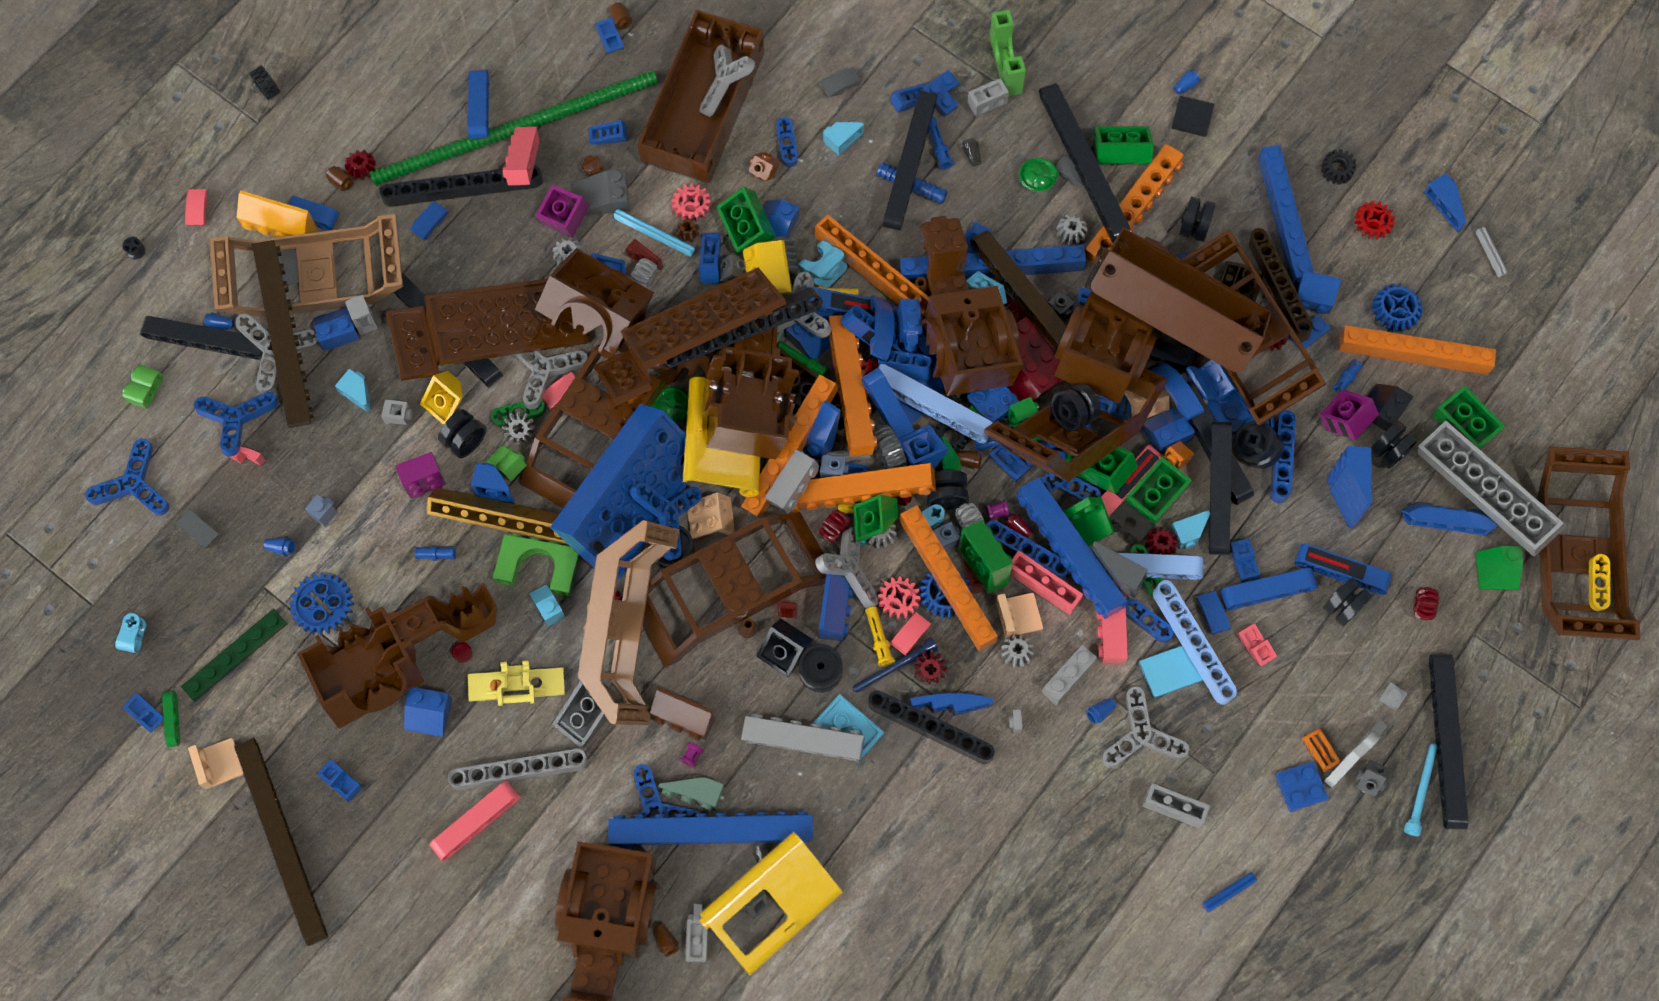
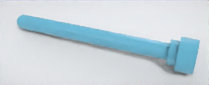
[1404,743,1437,836]

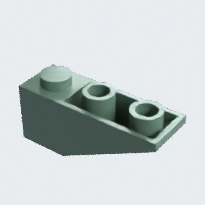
[658,777,725,811]

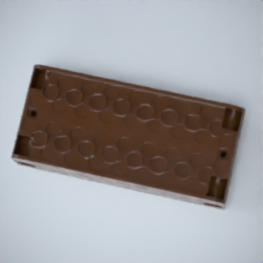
[637,9,764,183]
[1091,227,1272,372]

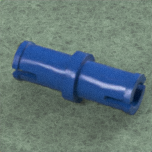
[1333,359,1363,394]
[415,546,456,561]

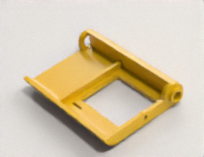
[683,377,760,497]
[699,832,843,976]

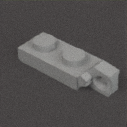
[686,904,708,962]

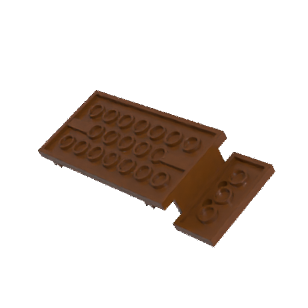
[594,267,786,406]
[386,279,589,381]

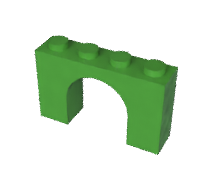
[989,10,1026,96]
[493,533,581,598]

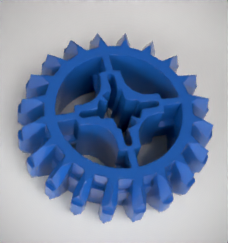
[1371,283,1423,332]
[919,569,972,619]

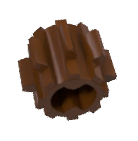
[581,155,604,177]
[677,219,699,242]

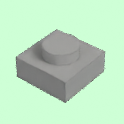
[1378,682,1408,711]
[1008,710,1023,734]

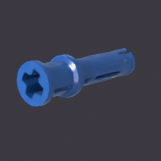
[929,117,954,170]

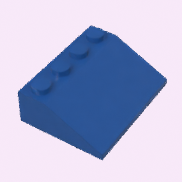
[1327,446,1372,528]

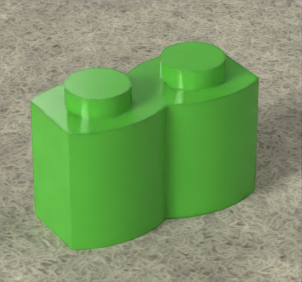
[122,365,164,409]
[485,445,527,482]

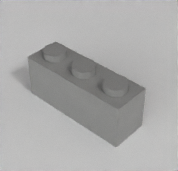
[765,450,819,514]
[1042,645,1097,706]
[1142,783,1210,829]

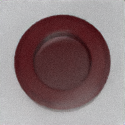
[452,642,472,663]

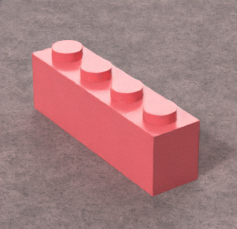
[503,127,540,185]
[1010,551,1084,616]
[1096,596,1128,664]

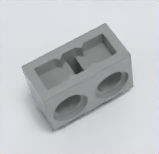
[967,78,1009,117]
[345,295,378,335]

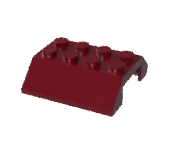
[1007,316,1064,403]

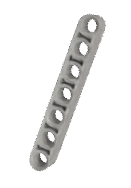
[448,749,588,790]

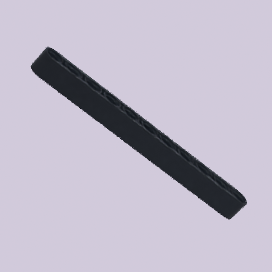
[1039,83,1132,243]

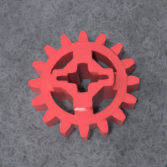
[671,183,711,221]
[878,576,920,619]

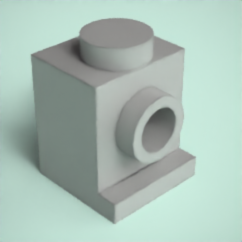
[381,400,413,425]

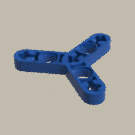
[194,392,278,457]
[85,439,169,516]
[1017,442,1101,506]
[630,482,702,561]
[619,764,701,850]

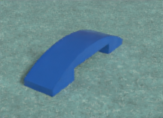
[870,295,894,361]
[1149,363,1204,420]

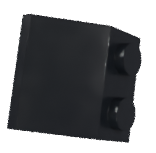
[1368,383,1414,432]
[756,618,813,678]

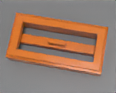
[1302,728,1341,773]

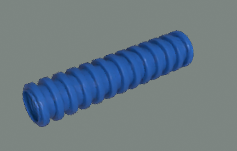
[877,162,947,204]

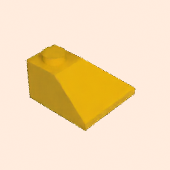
[420,371,463,425]

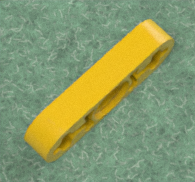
[1589,554,1610,611]

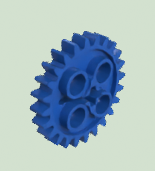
[289,572,354,635]

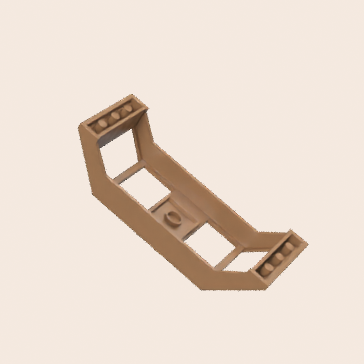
[210,214,403,318]
[578,521,679,725]

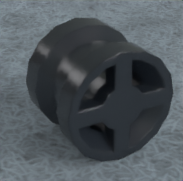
[123,237,146,259]

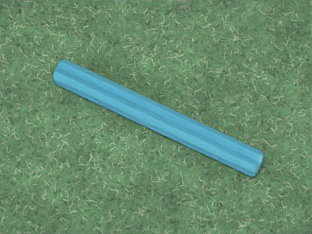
[613,209,695,256]

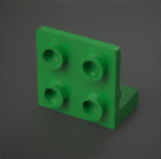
[1063,497,1114,547]

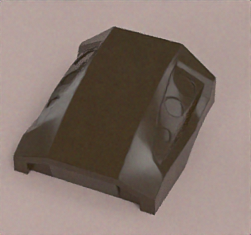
[1220,261,1263,302]

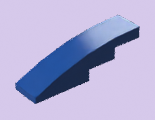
[910,693,994,716]

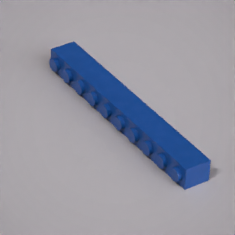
[899,244,1086,284]
[608,812,813,846]

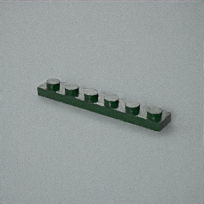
[180,608,287,702]

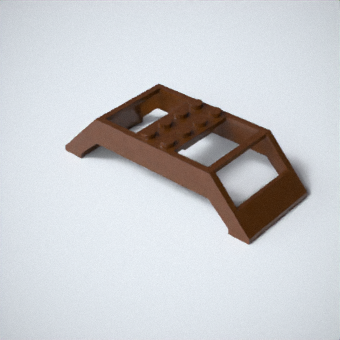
[1181,229,1326,425]
[520,343,684,509]
[984,368,1167,482]
[1537,446,1640,641]
[643,512,826,668]

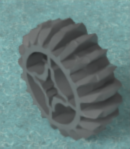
[872,424,907,469]

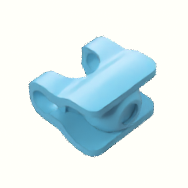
[798,240,847,288]

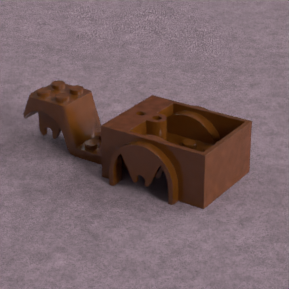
[919,216,1023,396]
[1054,237,1168,404]
[535,248,721,378]
[702,318,799,459]
[297,583,497,729]
[555,841,660,1001]

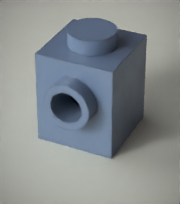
[820,455,849,478]
[305,494,337,527]
[933,522,961,551]

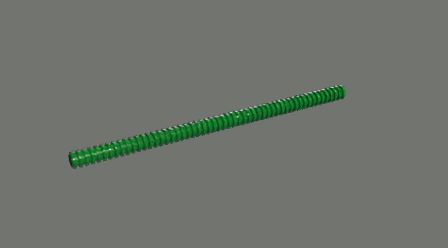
[370,69,658,186]

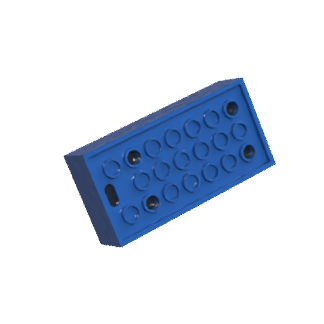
[550,404,689,580]

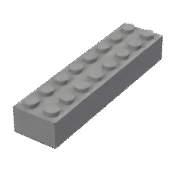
[1418,421,1564,557]

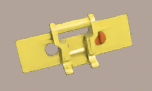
[468,660,565,706]

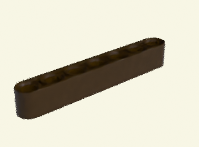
[1249,228,1313,342]

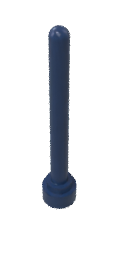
[852,637,938,693]

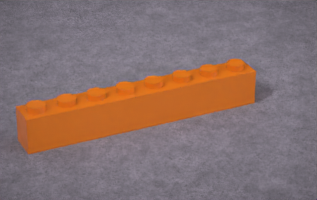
[814,214,930,321]
[828,315,877,457]
[1338,325,1496,375]
[741,375,839,518]
[790,463,936,513]
[900,505,998,652]

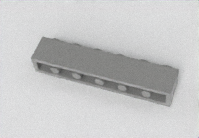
[741,714,865,762]

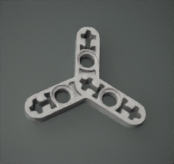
[700,45,755,117]
[773,272,832,338]
[235,314,318,393]
[514,351,588,409]
[815,527,879,608]
[1102,686,1189,768]
[1324,719,1388,788]

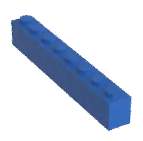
[1258,145,1314,287]
[1017,477,1127,619]

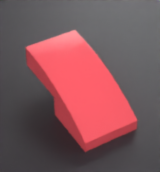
[185,189,208,226]
[542,372,575,411]
[220,445,266,466]
[890,612,931,656]
[1236,623,1277,667]

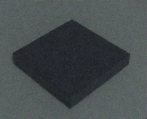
[1171,96,1214,137]

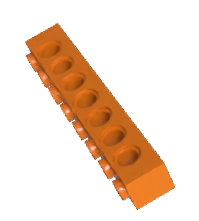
[1085,144,1184,268]

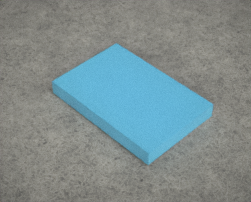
[1139,642,1203,698]
[813,694,884,763]

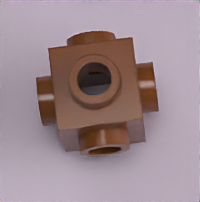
[749,152,780,181]

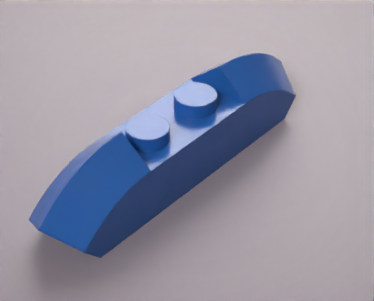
[1401,503,1499,536]

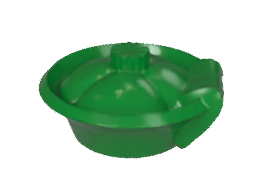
[1019,158,1059,192]
[652,387,688,423]

